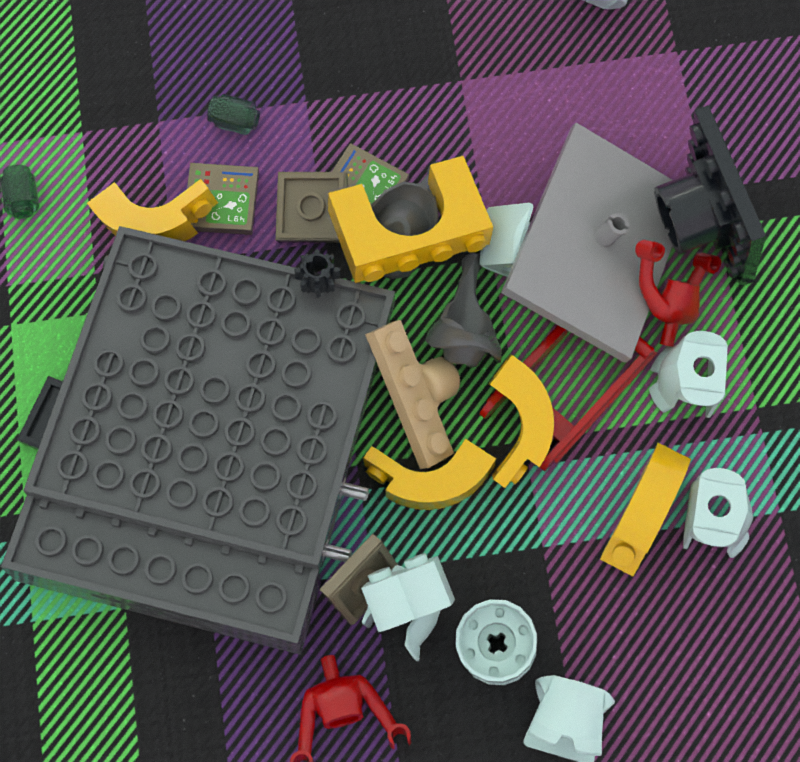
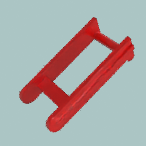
[479,325,658,472]

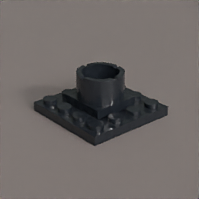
[654,105,766,287]

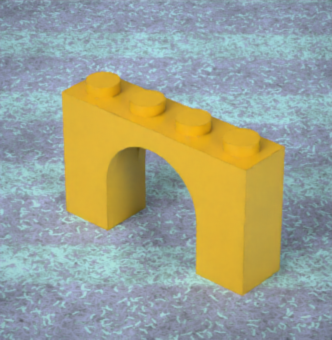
[328,156,493,283]

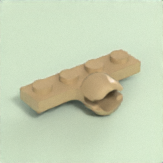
[365,320,460,469]

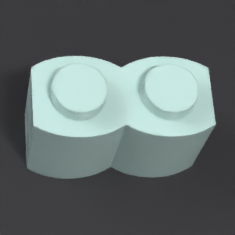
[361,553,455,632]

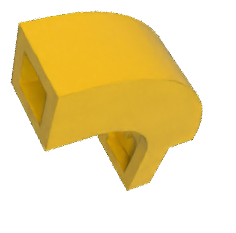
[87,179,218,241]
[489,354,554,488]
[363,439,496,510]
[600,443,691,576]

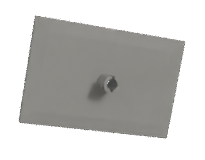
[501,123,672,363]

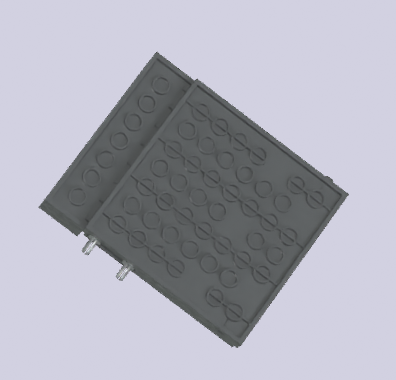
[1,226,395,655]

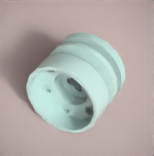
[456,599,537,685]

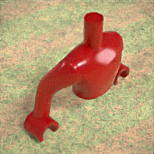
[635,240,722,347]
[290,655,411,762]

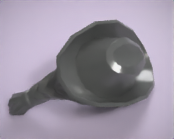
[371,161,439,279]
[425,253,501,368]

